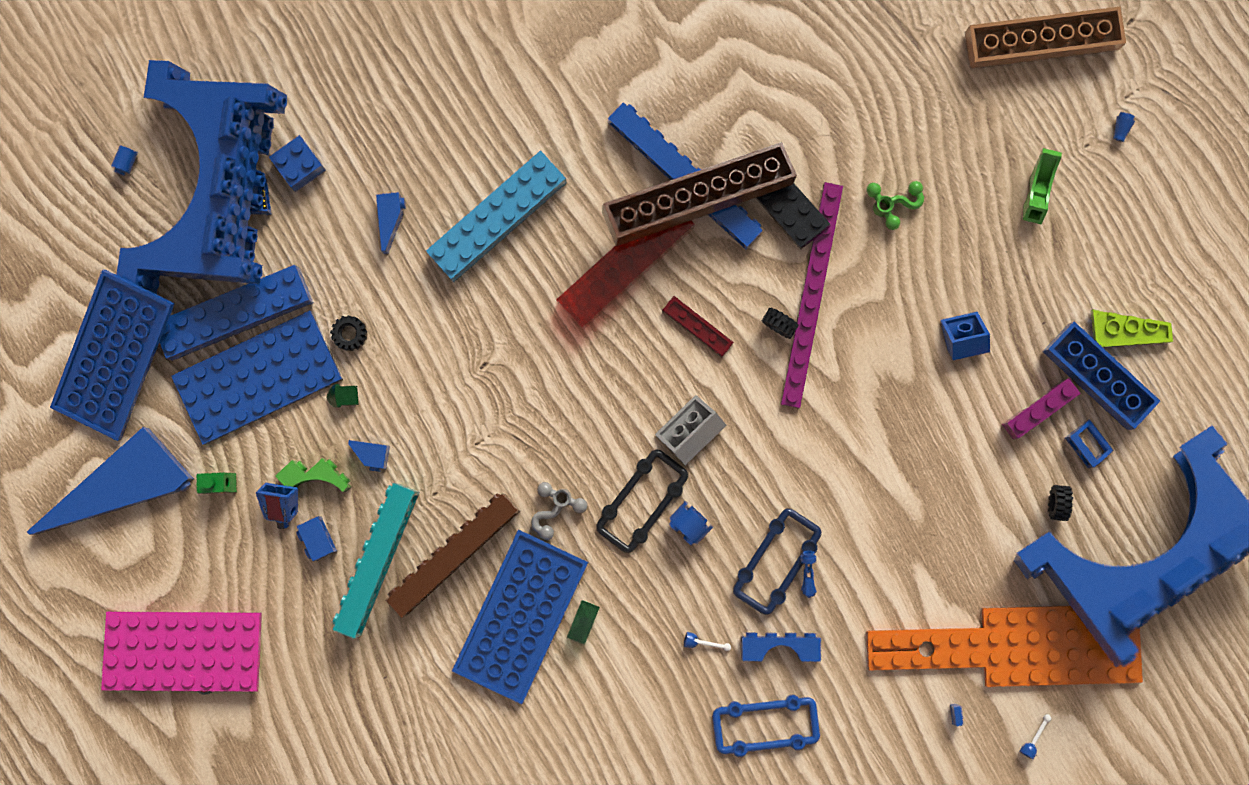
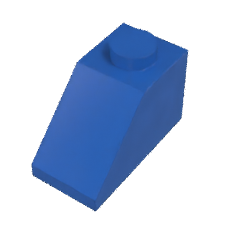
[348,440,390,472]

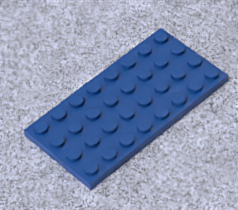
[50,270,175,441]
[171,311,343,445]
[452,529,588,704]

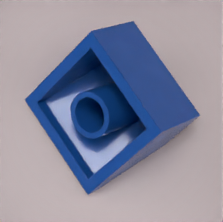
[940,312,990,360]

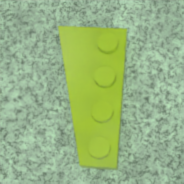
[1091,309,1173,347]

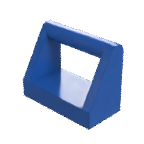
[1065,419,1113,468]

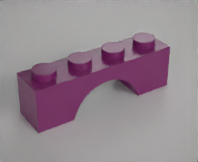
[1002,378,1081,440]

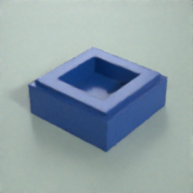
[950,704,964,726]

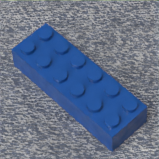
[1042,321,1160,430]

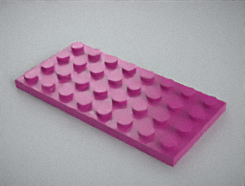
[101,612,262,692]

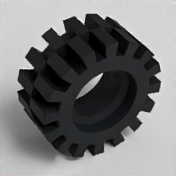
[761,307,799,339]
[330,315,367,351]
[1048,485,1073,521]

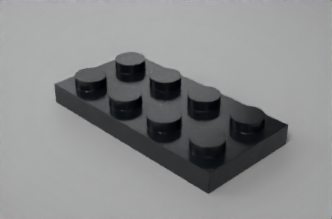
[756,183,830,250]

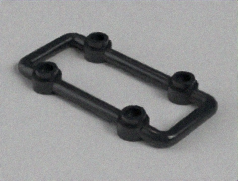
[596,449,688,553]

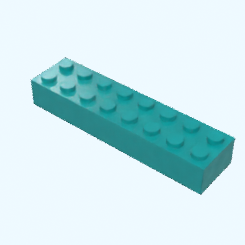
[332,483,420,639]

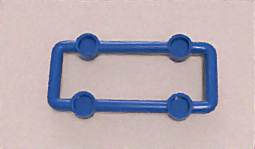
[712,694,820,757]

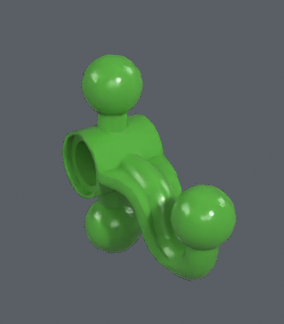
[866,181,924,230]

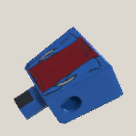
[255,483,298,529]

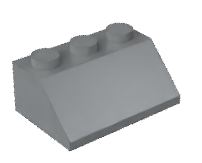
[655,395,727,465]

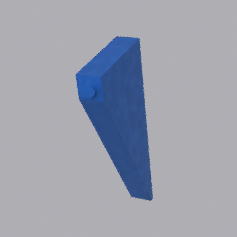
[27,427,194,535]

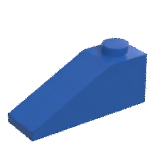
[376,192,406,254]

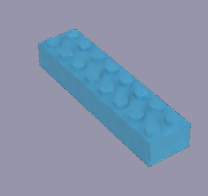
[426,150,567,282]

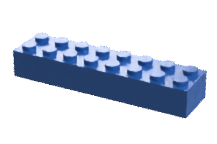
[159,265,314,361]

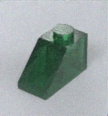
[567,600,600,645]

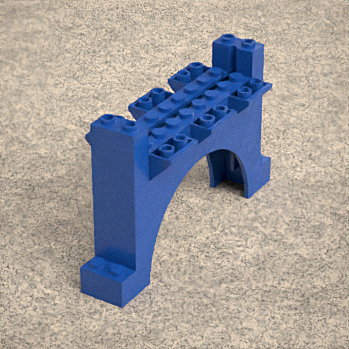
[116,60,287,294]
[1014,425,1249,667]

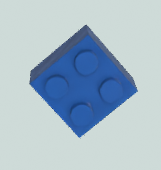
[269,135,326,192]

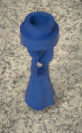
[801,551,817,598]

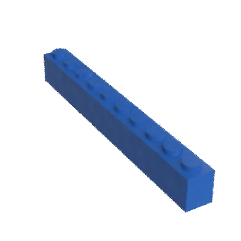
[608,102,763,250]

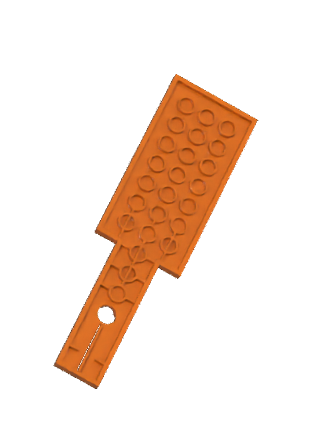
[867,606,1143,687]

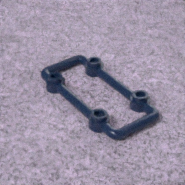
[733,508,822,615]

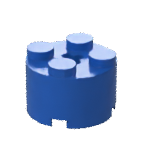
[669,501,713,546]

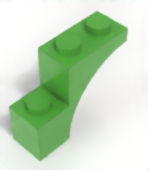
[1023,148,1062,224]
[275,458,352,492]

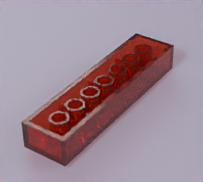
[556,220,695,330]

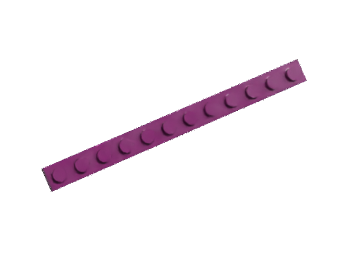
[781,182,843,408]

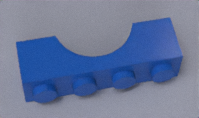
[741,632,821,662]

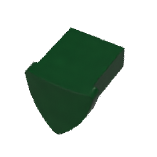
[327,384,359,408]

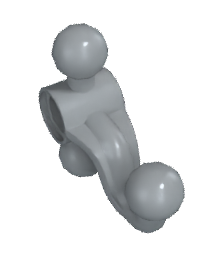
[531,482,587,541]

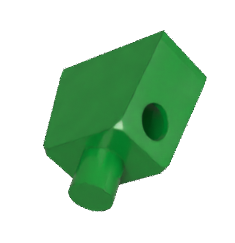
[196,473,237,494]

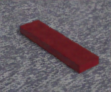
[662,296,734,358]

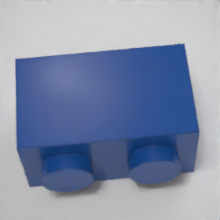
[296,516,337,561]

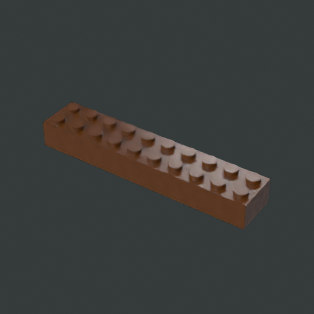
[602,142,797,246]

